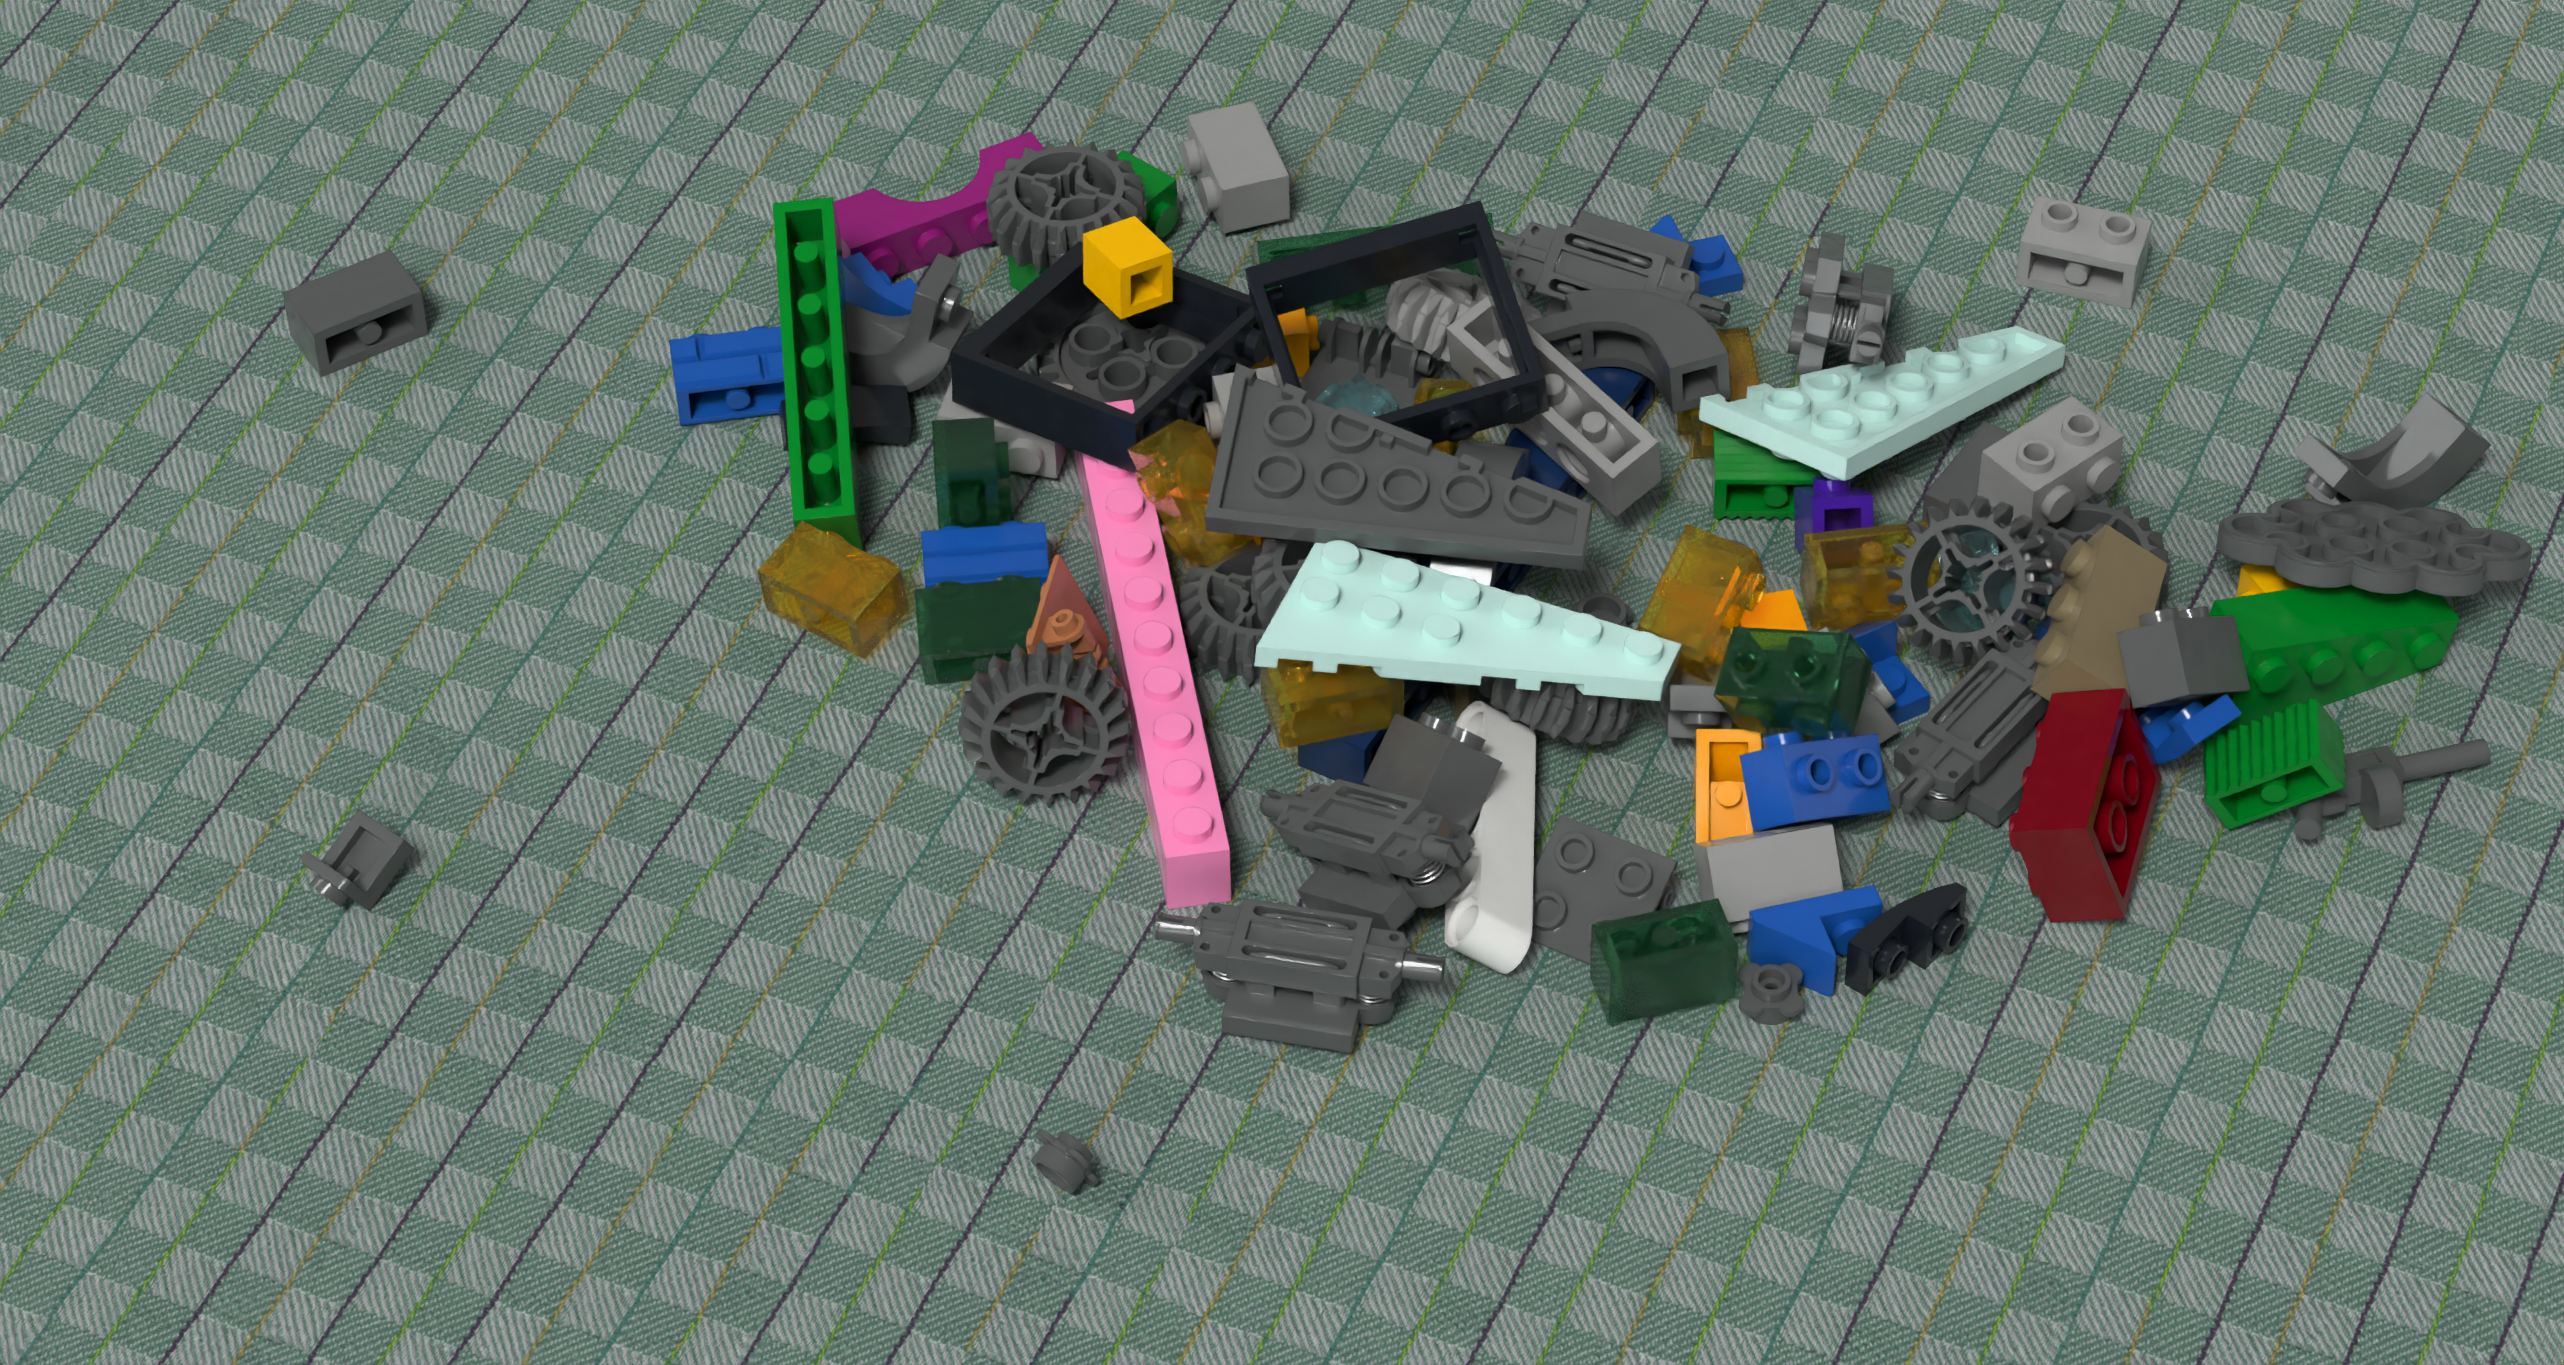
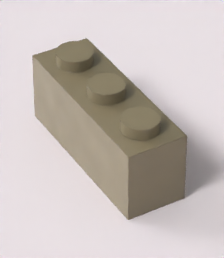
[2031,524,2168,701]

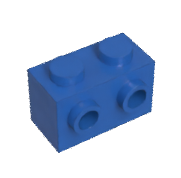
[1739,725,1891,832]

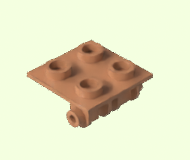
[1026,554,1123,715]

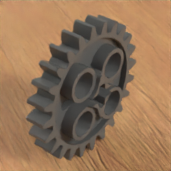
[1036,300,1211,411]

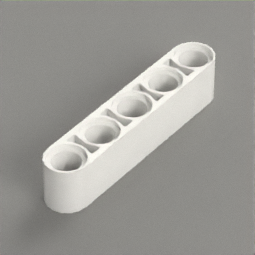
[1444,701,1536,974]

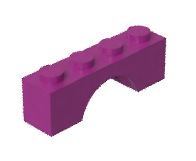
[834,132,1044,279]

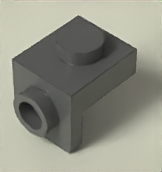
[298,809,415,911]

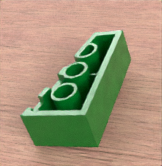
[2201,585,2460,739]

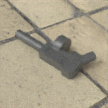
[2291,738,2490,840]

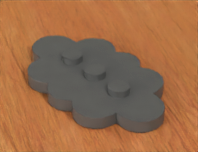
[2216,498,2532,596]

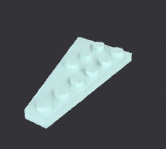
[1699,326,2066,481]
[1254,540,1682,701]

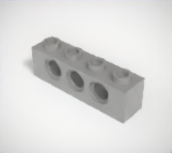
[1446,296,1662,517]

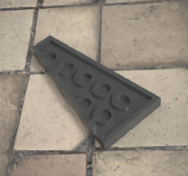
[1204,363,1592,570]

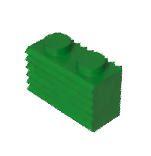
[1711,430,1823,520]
[2203,698,2347,830]

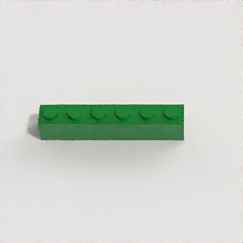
[773,197,863,556]

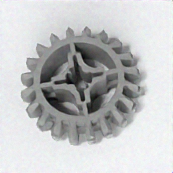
[1383,268,1543,363]

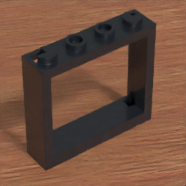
[1245,200,1549,445]
[951,241,1268,474]

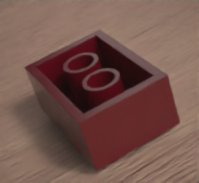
[2009,688,2162,923]

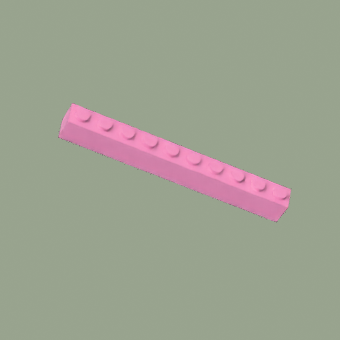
[1074,399,1231,910]

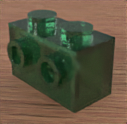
[932,417,1012,530]
[914,575,1041,685]
[1713,627,1874,736]
[1590,898,1738,1025]

